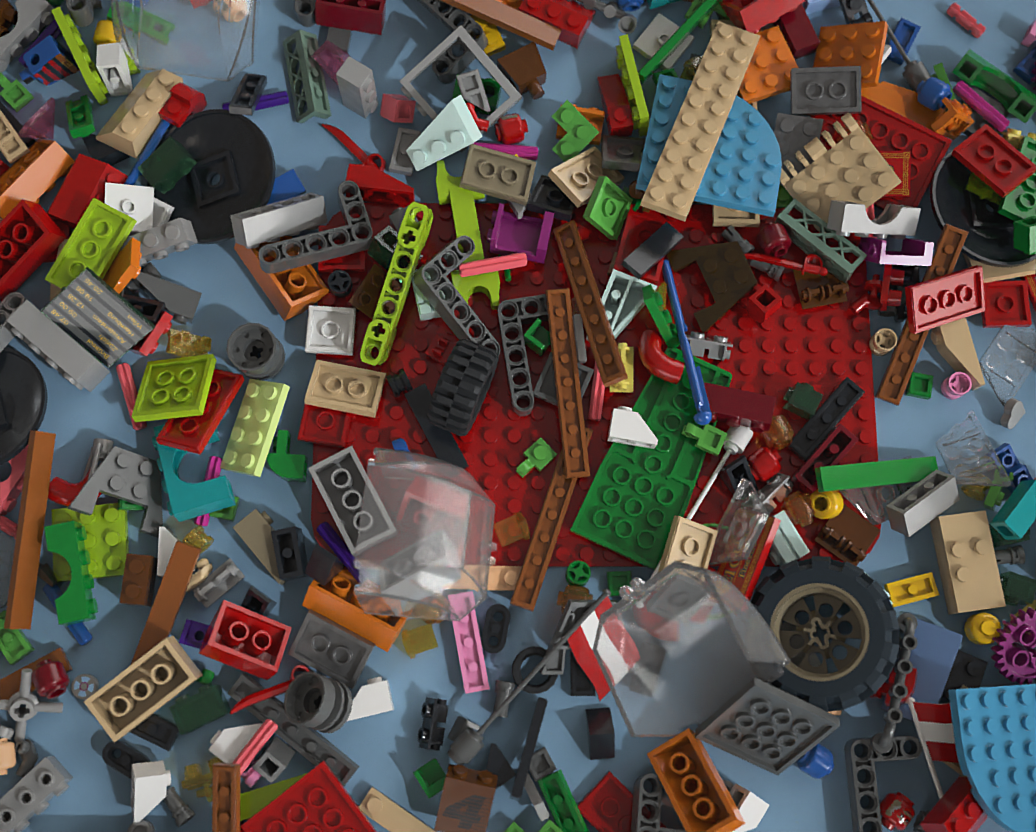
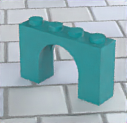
[152,424,236,522]
[990,479,1036,540]

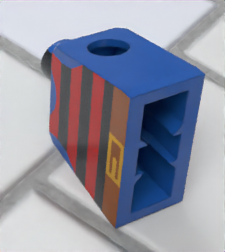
[19,35,80,86]

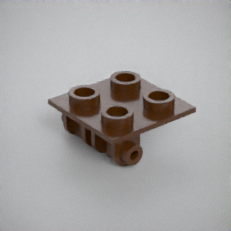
[348,264,411,319]
[792,266,849,309]
[814,505,881,566]

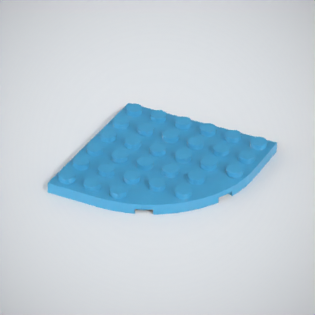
[635,74,782,217]
[948,684,1036,832]

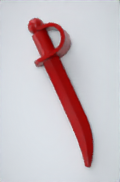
[322,124,386,172]
[744,253,828,276]
[230,665,316,715]

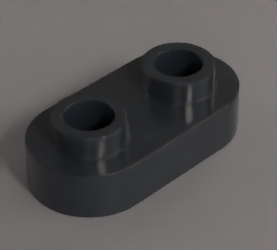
[481,604,510,653]
[102,741,151,779]

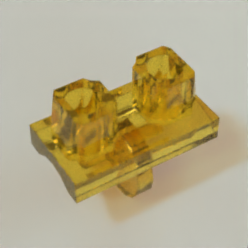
[166,328,211,358]
[181,757,225,803]

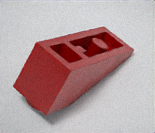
[597,73,634,137]
[345,164,415,206]

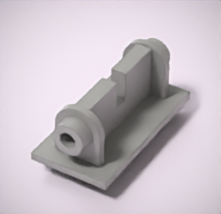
[685,332,733,361]
[745,473,794,515]
[192,558,245,608]

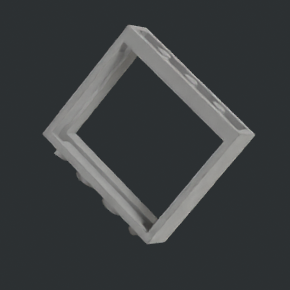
[400,25,522,153]

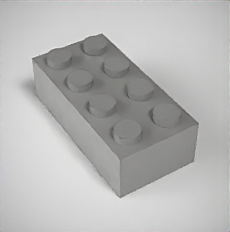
[6,300,110,392]
[308,446,398,557]

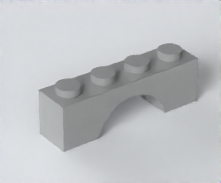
[0,0,54,73]
[827,200,920,239]

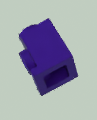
[179,619,210,649]

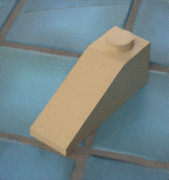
[931,318,985,390]

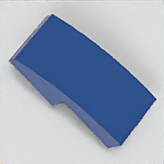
[986,443,1033,493]

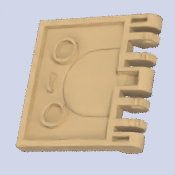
[780,112,902,239]

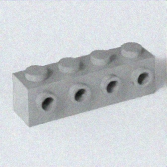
[230,192,327,249]
[118,218,198,267]
[0,756,73,832]

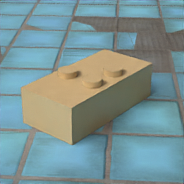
[930,510,1006,615]
[84,636,203,742]

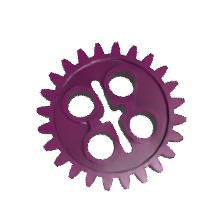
[990,607,1036,685]

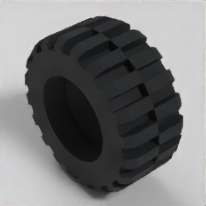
[427,339,499,436]

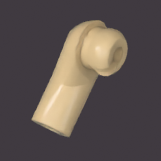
[186,558,213,592]

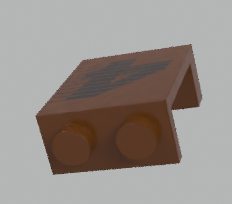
[434,764,498,832]

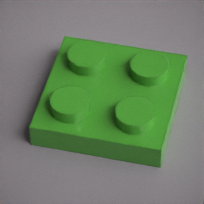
[583,176,633,240]

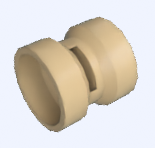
[869,328,897,356]

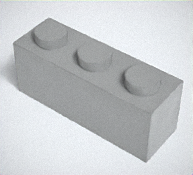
[336,56,378,119]
[886,469,960,537]

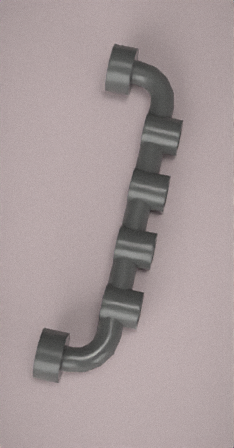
[567,0,637,34]
[870,613,918,754]

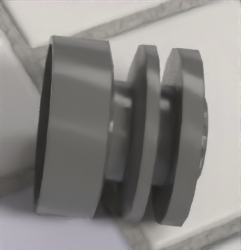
[226,323,286,381]
[284,671,353,733]

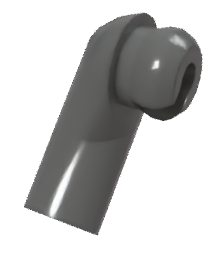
[15,739,38,777]

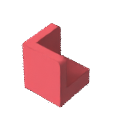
[380,93,416,123]

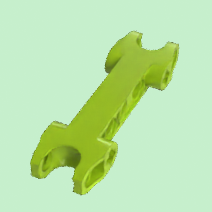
[436,160,500,310]
[360,202,433,366]

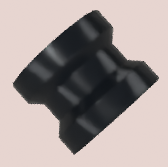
[328,270,353,298]
[386,368,413,397]

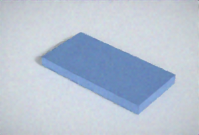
[881,618,963,722]

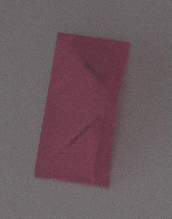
[312,40,350,85]
[18,97,55,140]

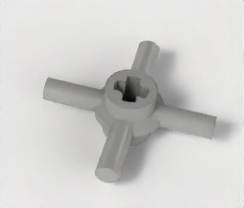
[0,669,63,743]

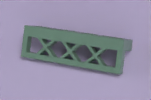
[282,29,331,123]
[775,199,867,283]

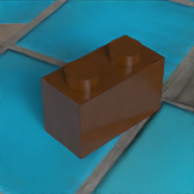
[119,553,158,607]

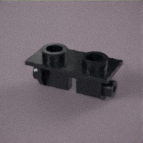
[418,697,449,751]

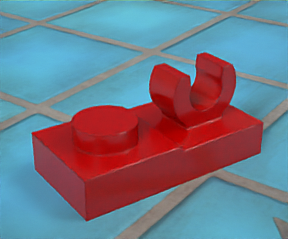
[425,320,459,366]

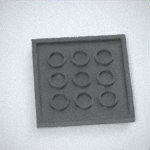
[695,677,840,775]

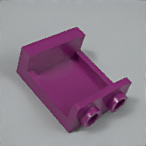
[486,203,554,263]
[858,237,934,266]

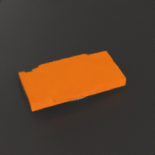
[861,81,947,132]
[102,237,142,297]

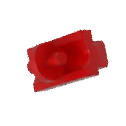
[864,264,905,311]

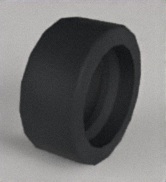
[512,647,558,694]

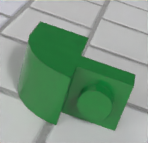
[267,430,308,482]

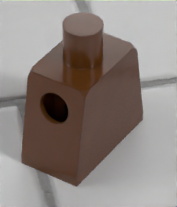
[497,42,546,100]

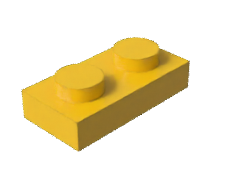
[470,15,506,57]
[884,572,939,607]

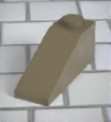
[233,509,286,585]

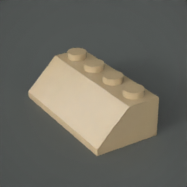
[96,69,183,159]

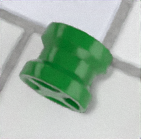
[565,560,591,588]

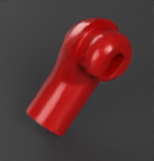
[466,102,490,132]
[849,293,880,315]

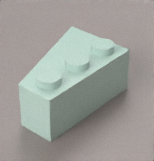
[406,95,483,171]
[586,269,657,341]

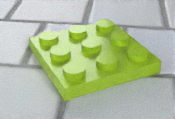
[131,354,216,422]
[51,503,129,582]

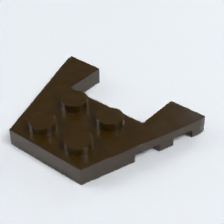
[667,241,758,334]

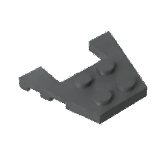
[68,446,163,538]
[539,599,633,675]

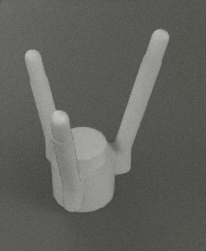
[82,438,114,480]

